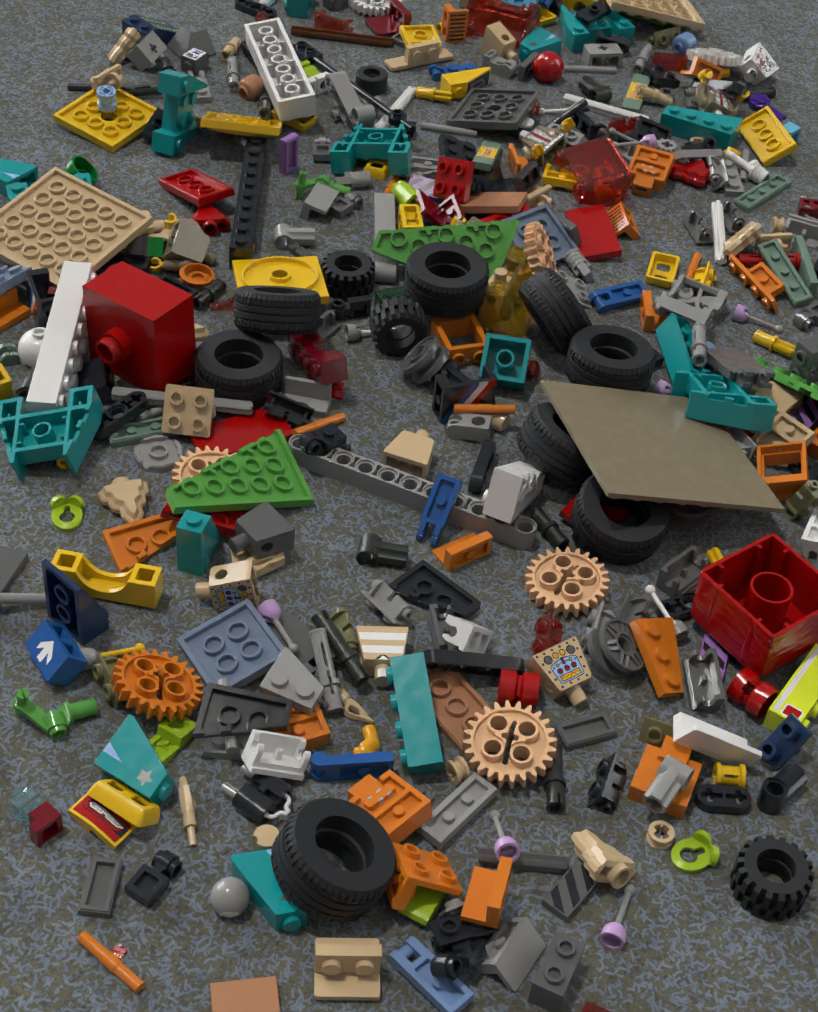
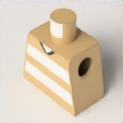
[356,626,408,687]

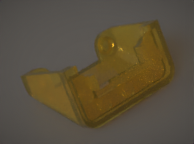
[480,245,533,338]

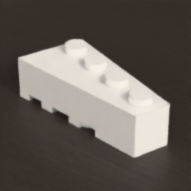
[482,461,546,524]

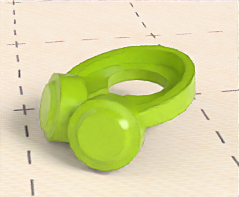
[50,495,84,532]
[670,830,720,874]

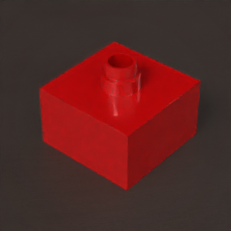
[82,261,196,392]

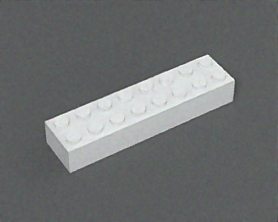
[244,18,317,122]
[26,261,97,413]

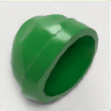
[64,155,99,186]

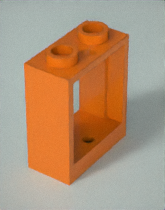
[430,313,486,366]
[757,441,809,500]

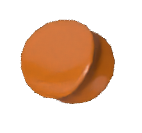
[179,263,215,292]

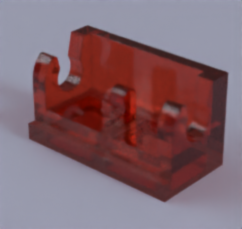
[314,9,354,32]

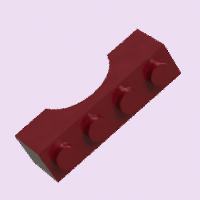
[288,332,348,385]

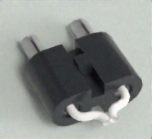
[221,763,293,825]

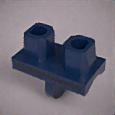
[757,713,813,770]

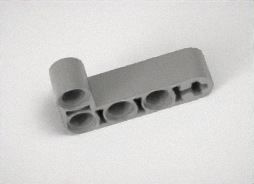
[324,71,376,133]

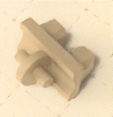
[90,64,126,90]
[525,184,553,209]
[754,232,793,254]

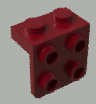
[365,0,412,37]
[415,189,467,227]

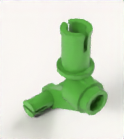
[294,171,351,200]
[13,688,98,739]

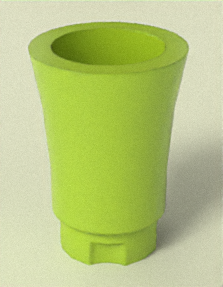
[390,180,422,210]

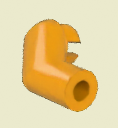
[353,724,381,754]

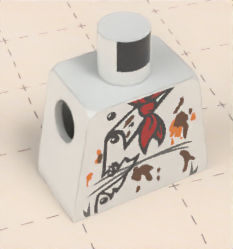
[740,42,779,85]

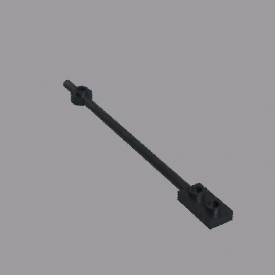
[292,41,416,133]

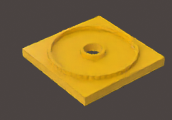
[53,89,157,153]
[200,111,283,137]
[232,256,329,304]

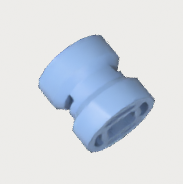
[97,85,117,113]

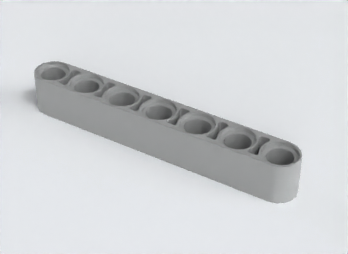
[373,192,396,283]

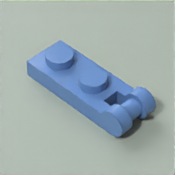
[386,936,474,1012]

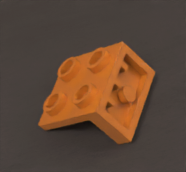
[385,842,463,911]

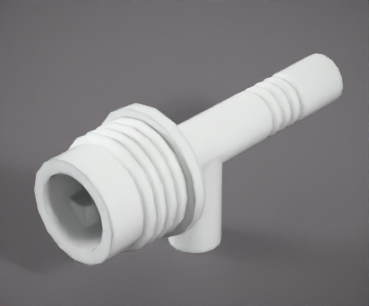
[725,149,770,184]

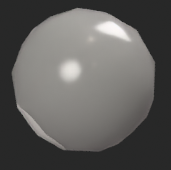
[210,876,250,918]

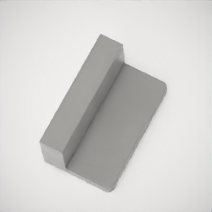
[299,182,339,220]
[284,376,332,418]
[475,917,546,992]

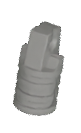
[334,170,371,189]
[564,248,594,283]

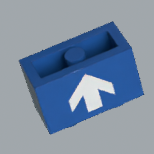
[25,620,88,687]

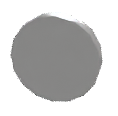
[134,435,183,473]

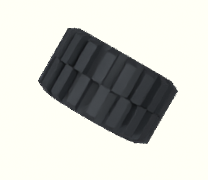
[321,249,375,302]
[369,296,428,356]
[730,835,815,921]

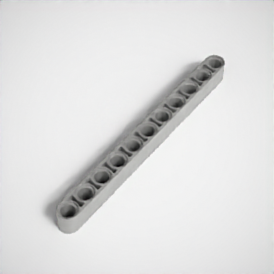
[289,434,537,550]

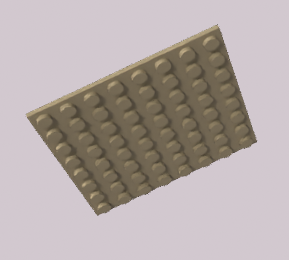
[540,380,785,513]

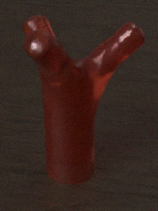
[209,296,235,312]

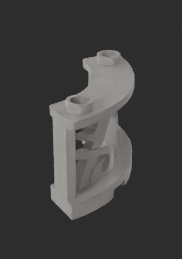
[652,274,729,333]

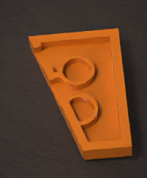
[102,514,178,573]
[629,617,684,698]

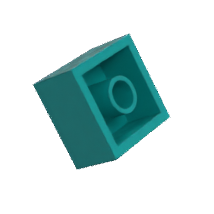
[478,333,532,391]

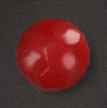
[533,51,564,84]

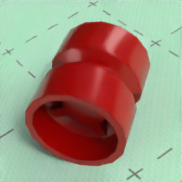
[726,667,779,719]
[496,669,540,710]

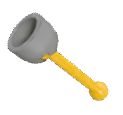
[80,643,145,671]

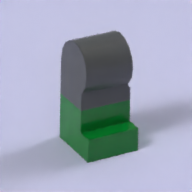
[127,237,168,258]

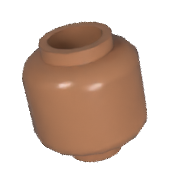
[238,74,265,101]

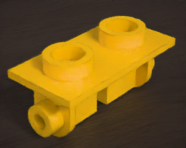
[693,261,716,297]

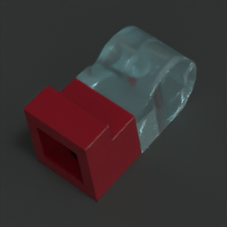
[10,786,63,847]

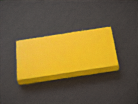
[740,106,799,167]

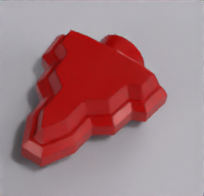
[668,160,711,189]
[190,203,231,236]

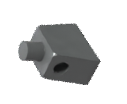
[228,501,295,560]

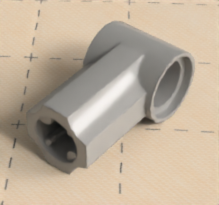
[273,223,315,250]
[642,755,695,814]

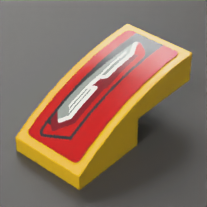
[67,793,136,850]

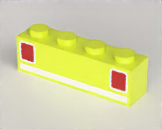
[763,643,818,731]

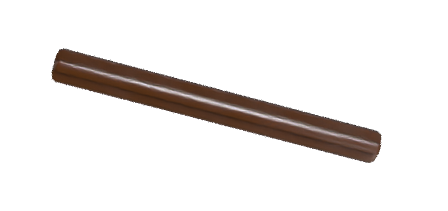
[291,25,394,48]

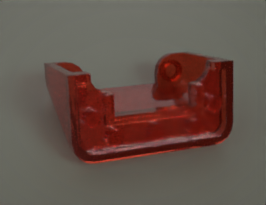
[466,0,541,50]
[553,137,632,208]

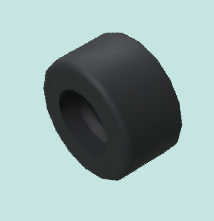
[355,65,388,96]

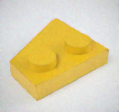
[541,163,583,191]

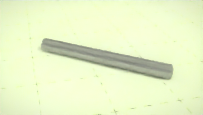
[111,386,253,415]

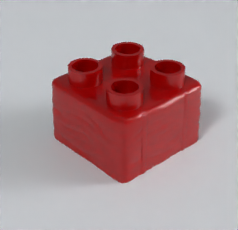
[690,534,818,677]

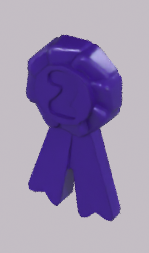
[748,92,786,121]

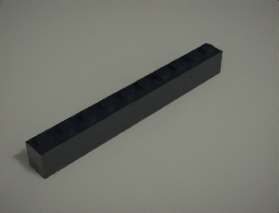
[229,136,266,269]

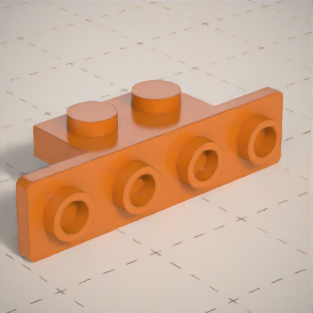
[728,253,786,314]

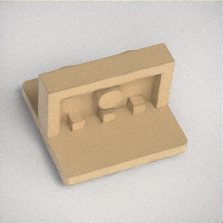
[162,384,216,438]
[314,937,382,1001]

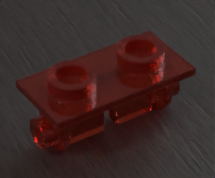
[651,52,688,72]
[605,116,639,135]
[531,609,563,656]

